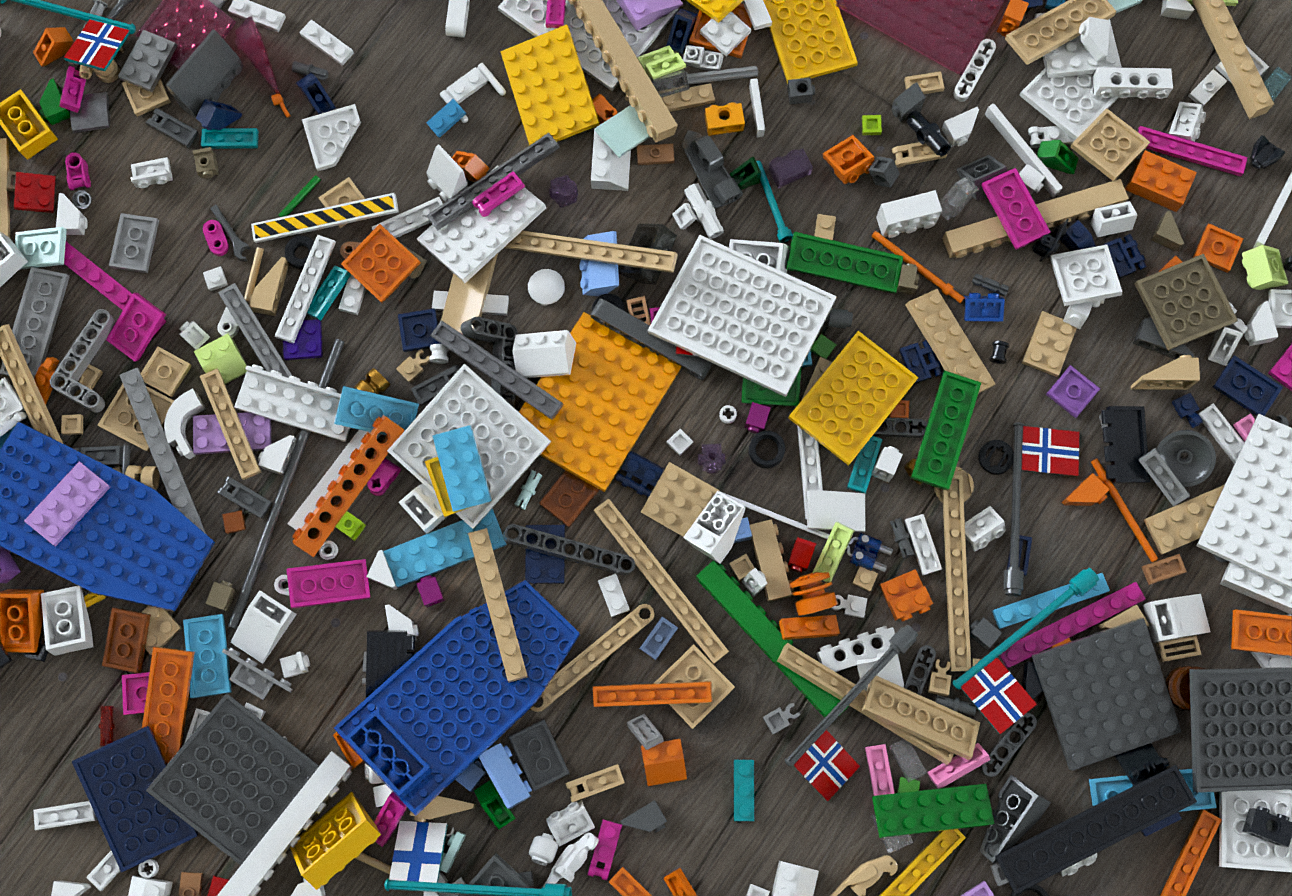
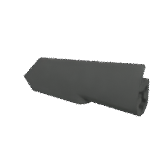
[681,130,743,208]

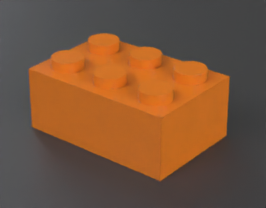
[1125,150,1197,212]

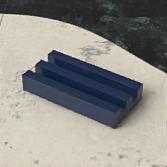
[1007,535,1032,576]

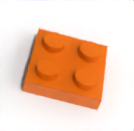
[1193,223,1244,273]

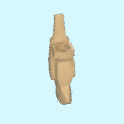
[830,855,898,896]

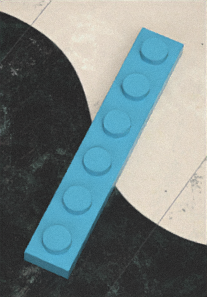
[992,573,1110,629]

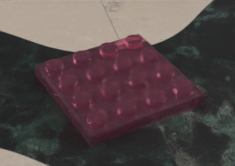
[135,0,236,69]

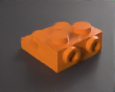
[823,135,875,184]
[879,569,933,622]

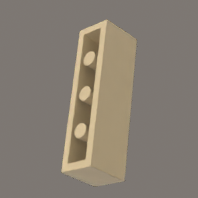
[750,519,794,602]

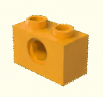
[704,102,745,136]

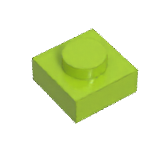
[862,115,882,135]

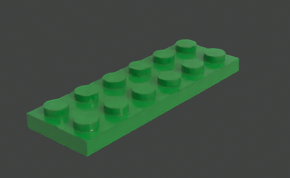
[786,232,904,294]
[911,371,981,491]
[872,784,995,838]

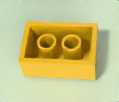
[0,89,58,160]

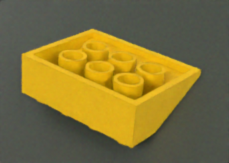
[290,792,381,890]

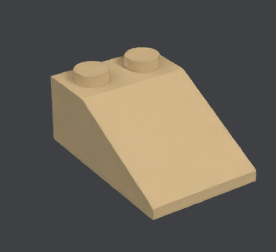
[1131,355,1200,390]

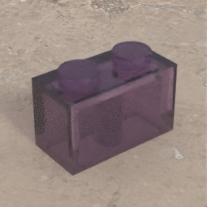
[768,148,813,188]

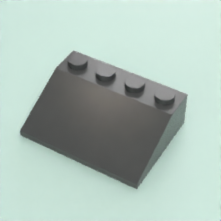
[166,29,244,119]

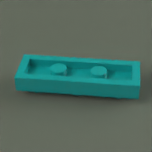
[201,128,259,149]
[306,265,351,321]
[847,436,882,493]
[734,760,754,821]

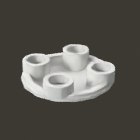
[528,269,565,306]

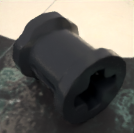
[989,341,1009,364]

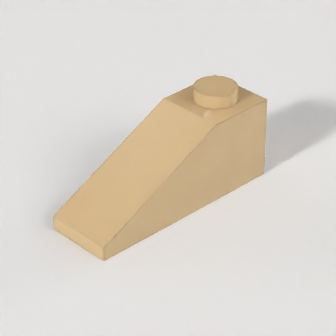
[248,257,289,316]
[410,796,476,822]

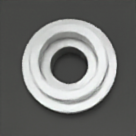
[318,540,338,560]

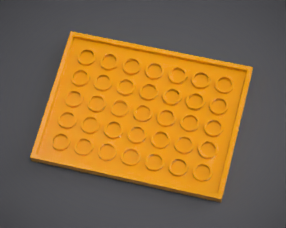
[519,312,682,492]

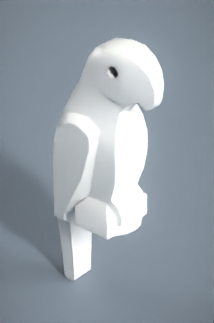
[543,833,599,887]

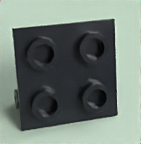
[1032,219,1069,262]
[1115,743,1169,786]

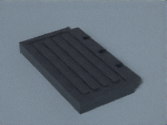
[1101,406,1150,483]
[366,630,415,698]

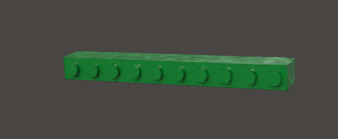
[696,560,849,718]

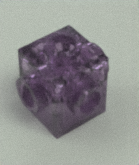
[549,175,578,208]
[698,444,726,474]

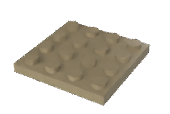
[1134,254,1238,351]

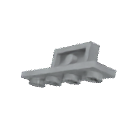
[222,647,294,700]

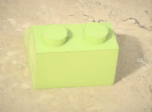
[1242,245,1288,290]
[194,334,247,384]

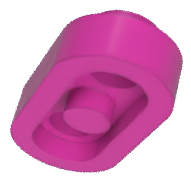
[203,220,229,256]

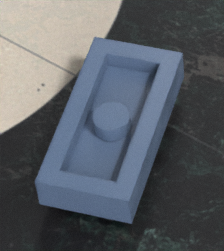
[639,617,678,661]

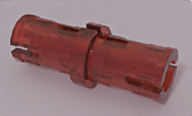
[98,706,115,747]

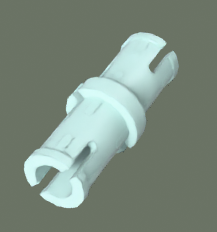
[514,470,542,510]

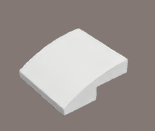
[857,653,904,691]

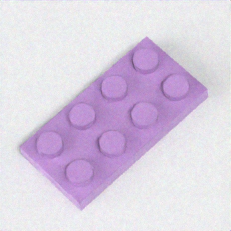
[193,412,272,455]
[24,462,110,547]

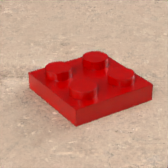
[14,172,55,213]

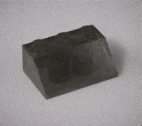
[618,223,677,285]

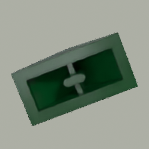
[729,157,761,190]

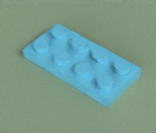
[334,386,419,435]
[432,425,492,512]
[183,614,232,699]

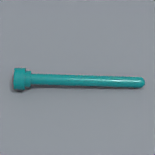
[756,161,793,243]

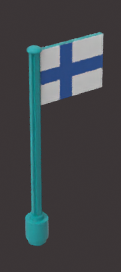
[384,821,572,896]

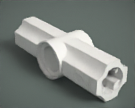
[684,183,724,239]

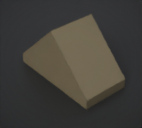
[1151,211,1184,251]

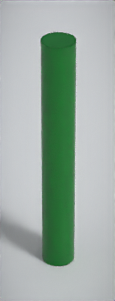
[278,175,321,217]

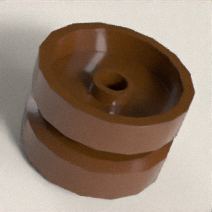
[1165,666,1205,710]

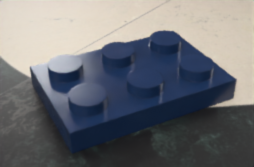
[1212,355,1283,416]
[525,525,565,584]

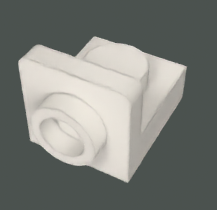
[179,321,210,350]
[280,651,310,678]

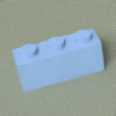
[579,231,619,296]
[479,743,532,809]

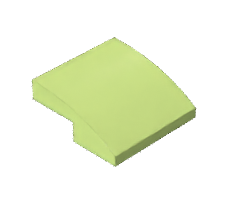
[637,45,686,80]

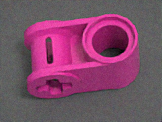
[65,153,91,191]
[367,458,401,496]

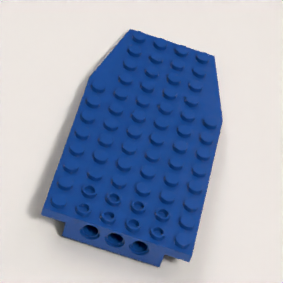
[0,422,215,612]
[334,580,580,816]

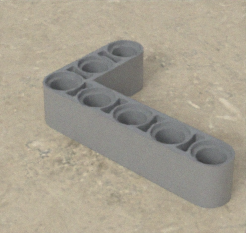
[50,309,115,413]

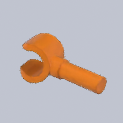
[271,94,290,118]

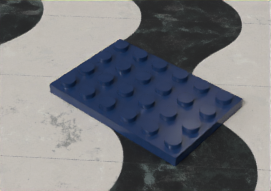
[72,726,199,873]

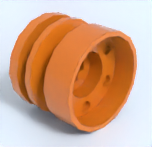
[789,572,838,616]

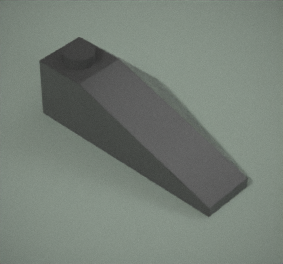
[980,775,1051,864]

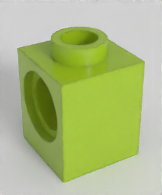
[335,511,366,541]

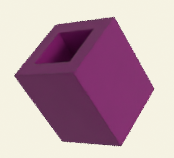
[745,402,771,434]
[417,575,445,608]

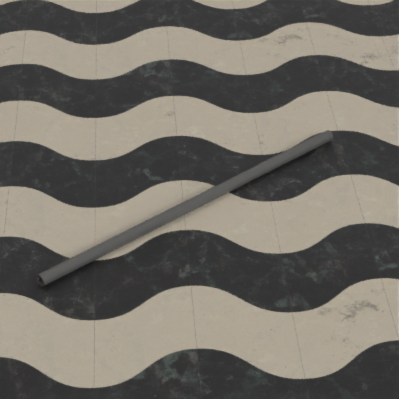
[228,339,345,629]

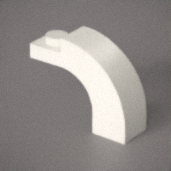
[164,388,206,459]

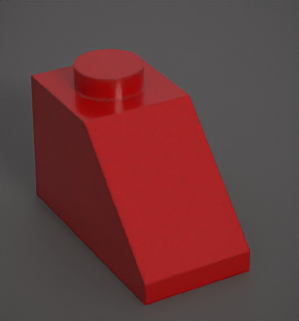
[787,537,816,573]

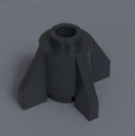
[1250,135,1286,170]

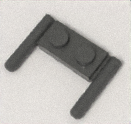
[73,445,131,475]

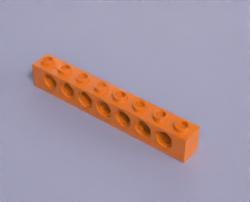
[292,415,404,557]

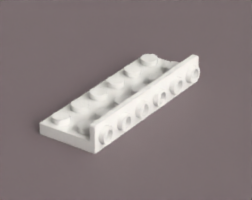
[234,364,350,442]

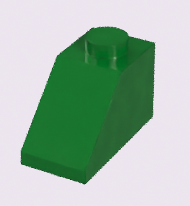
[39,78,70,125]
[1037,140,1079,174]
[474,780,516,829]

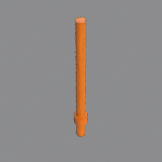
[871,231,965,304]
[1091,458,1158,562]

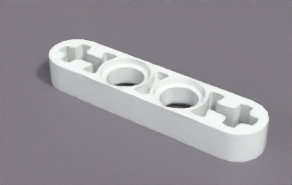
[953,39,996,102]

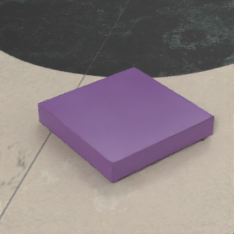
[1046,365,1100,418]

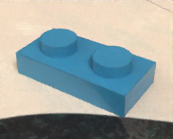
[426,99,467,138]

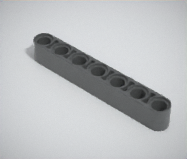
[590,299,713,380]
[503,524,635,576]

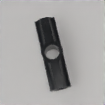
[906,110,951,157]

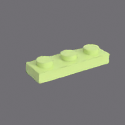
[812,522,855,582]

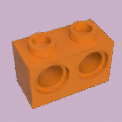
[997,0,1029,37]

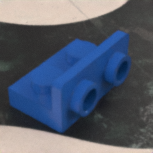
[964,293,1005,322]

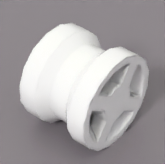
[429,344,449,364]

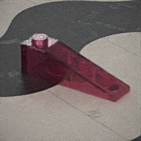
[235,16,281,95]

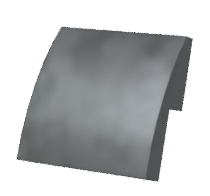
[70,92,111,133]

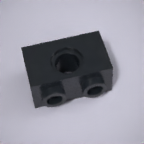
[1242,806,1292,847]

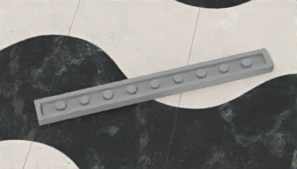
[119,368,207,535]

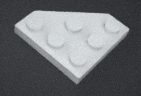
[302,104,361,171]

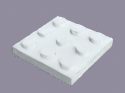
[1050,245,1122,306]

